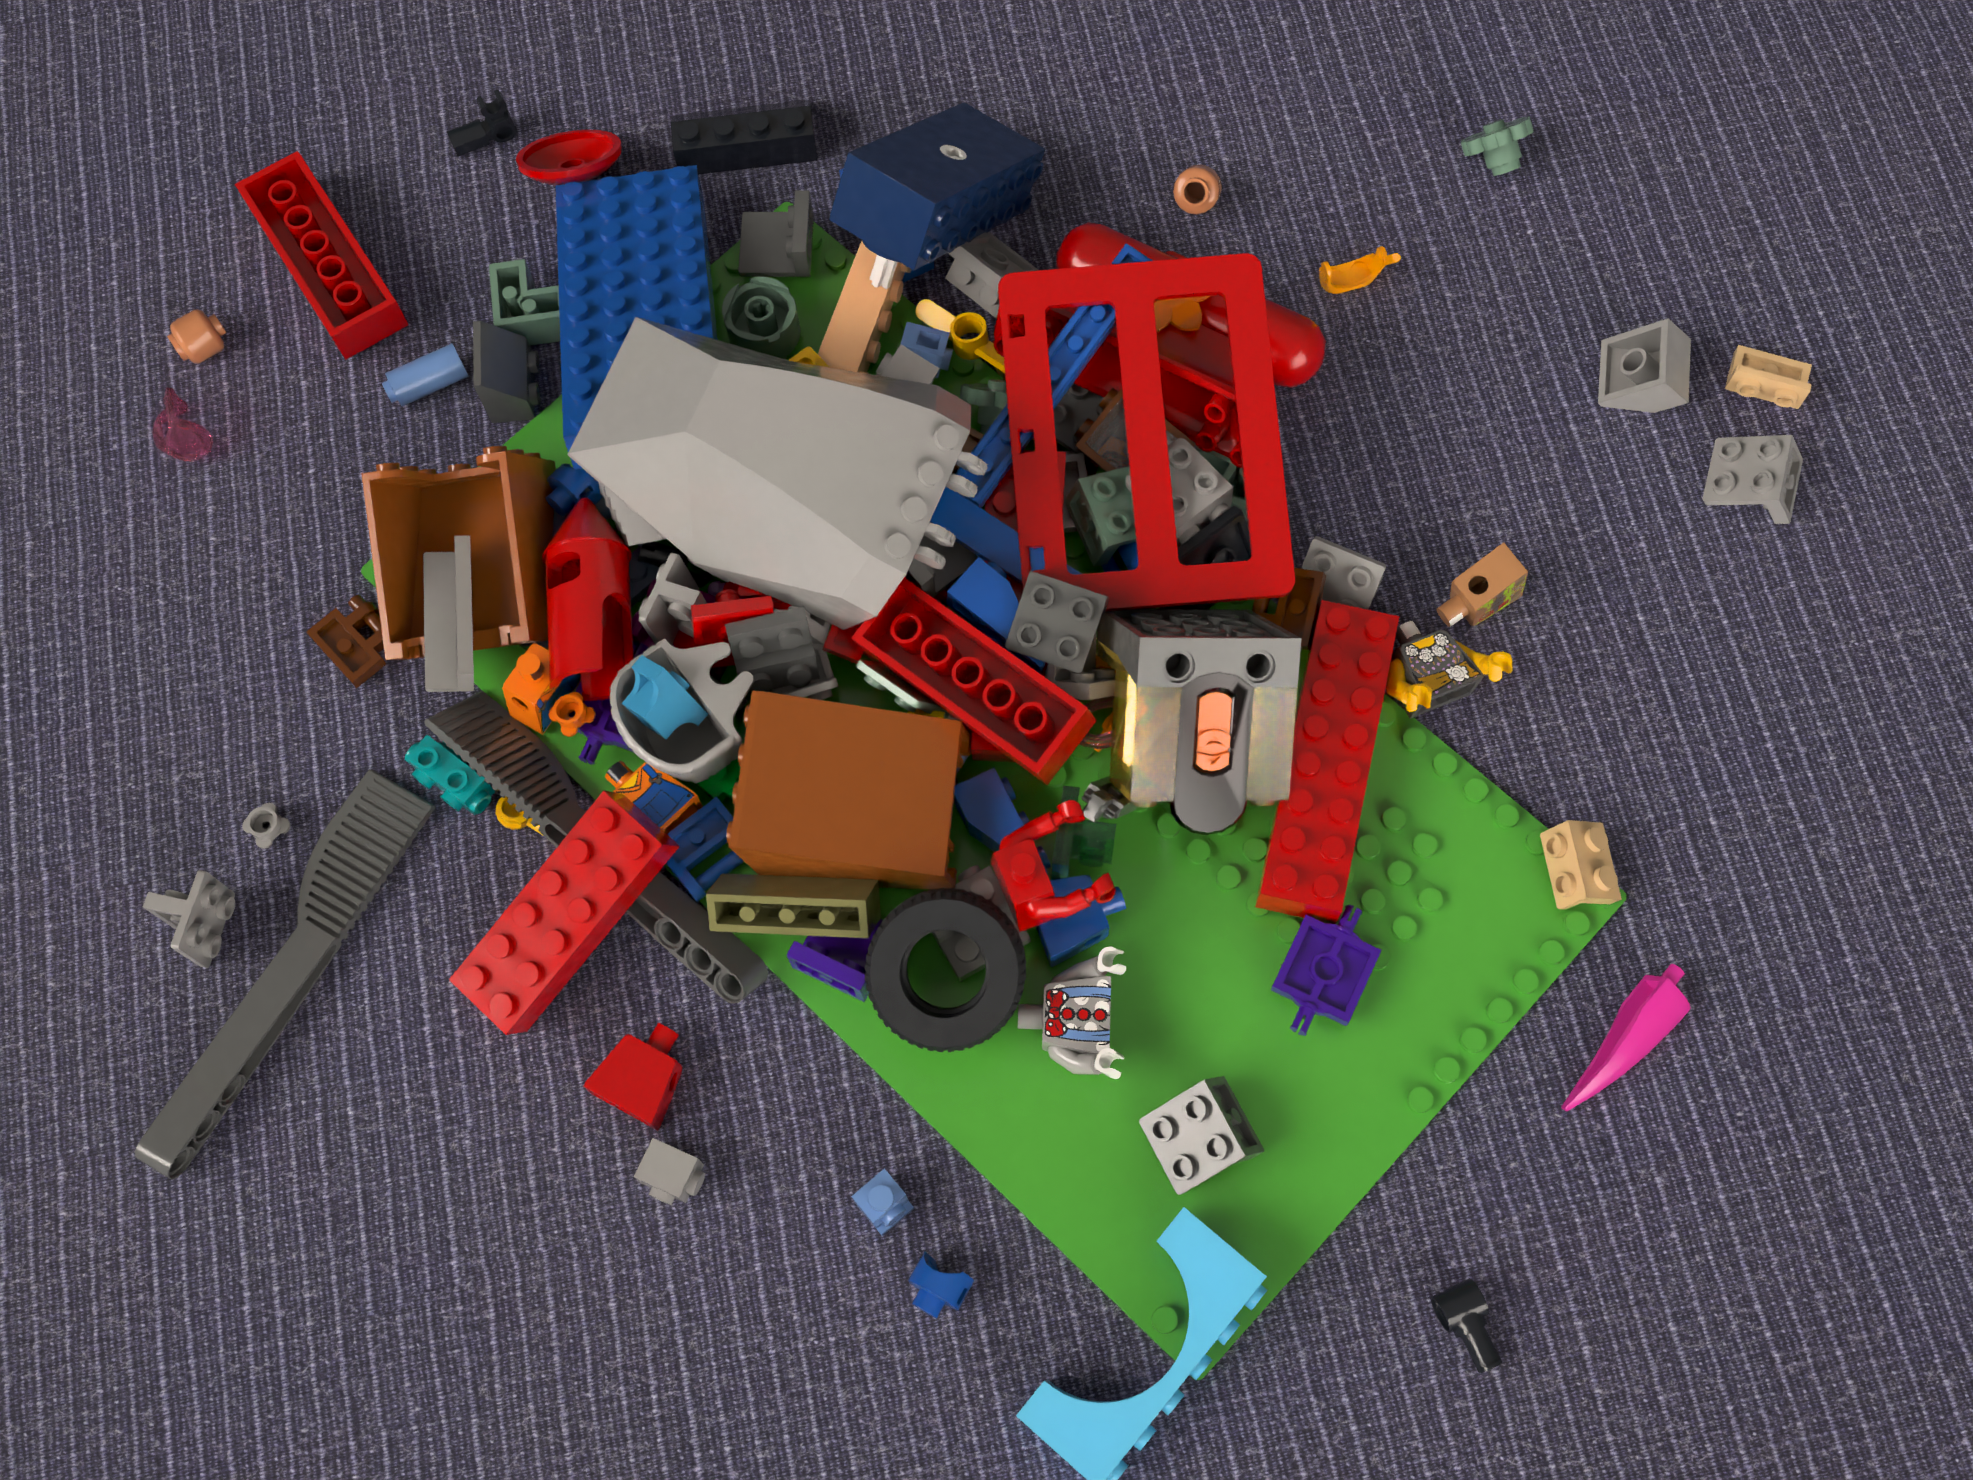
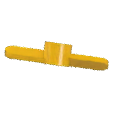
[915,299,1005,373]

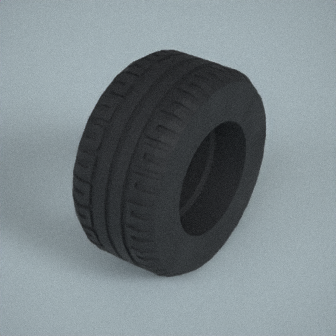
[865,888,1026,1052]

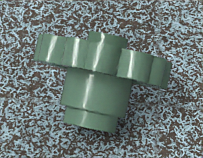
[1461,116,1534,176]
[960,379,1007,434]

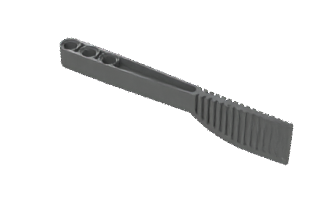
[424,691,768,1004]
[135,769,436,1179]

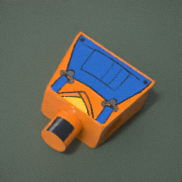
[502,643,581,735]
[605,761,703,834]

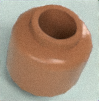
[1173,164,1222,215]
[167,309,227,364]

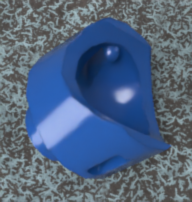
[546,464,603,516]
[908,1251,974,1319]

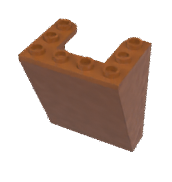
[361,446,556,660]
[726,691,971,889]

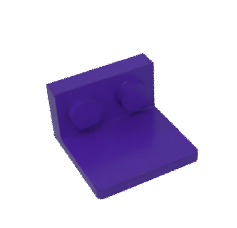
[786,919,883,1002]

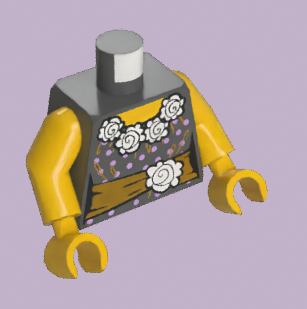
[1386,621,1512,719]

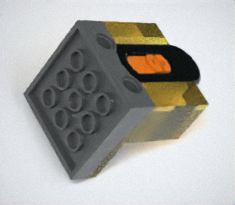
[1096,608,1302,835]

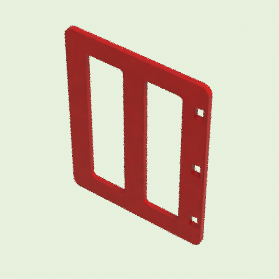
[998,253,1295,612]

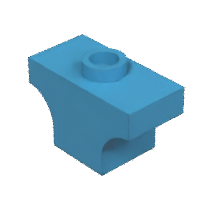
[621,655,708,740]

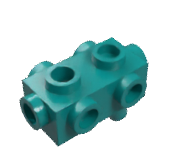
[405,735,495,815]

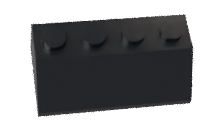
[670,99,818,175]

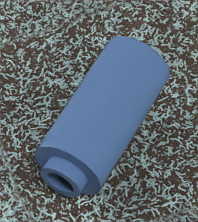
[382,343,469,407]

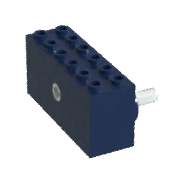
[829,102,1046,289]

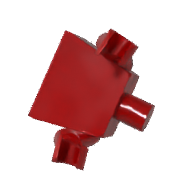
[991,800,1116,932]

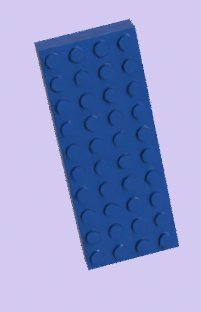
[556,165,718,470]

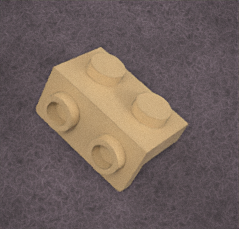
[1725,345,1812,409]
[1540,820,1622,910]

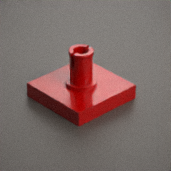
[691,589,774,668]

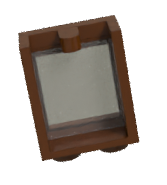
[1074,388,1196,472]

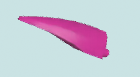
[1561,964,1691,1112]

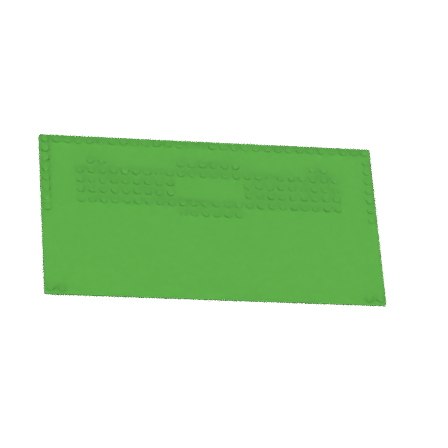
[361,202,1626,1380]

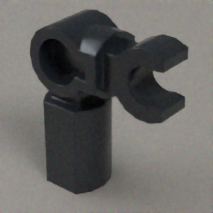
[447,90,517,157]

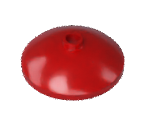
[516,129,622,186]

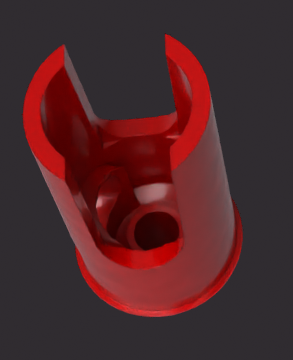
[542,498,634,701]

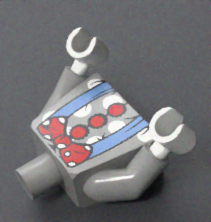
[1018,947,1126,1079]

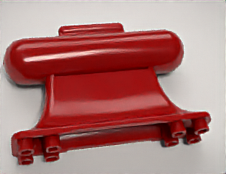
[994,222,1326,468]

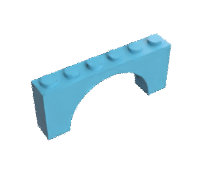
[1016,1207,1267,1480]

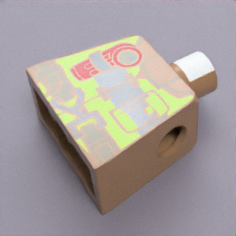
[1436,543,1528,627]

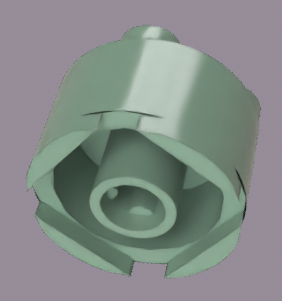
[722,277,801,360]

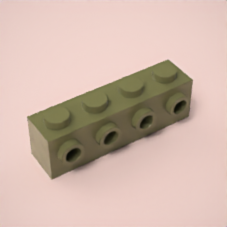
[706,873,881,938]

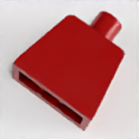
[583,1023,683,1131]

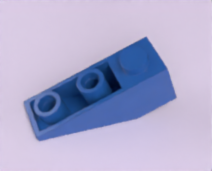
[953,768,1051,872]

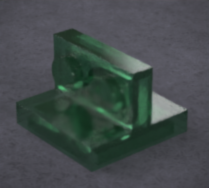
[1052,785,1116,880]

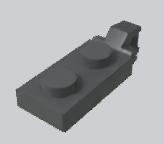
[1081,775,1143,823]

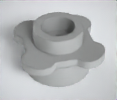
[242,803,291,849]

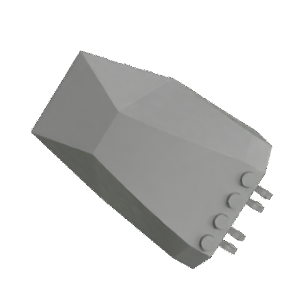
[567,317,988,630]

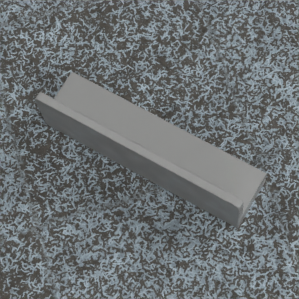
[423,536,474,692]

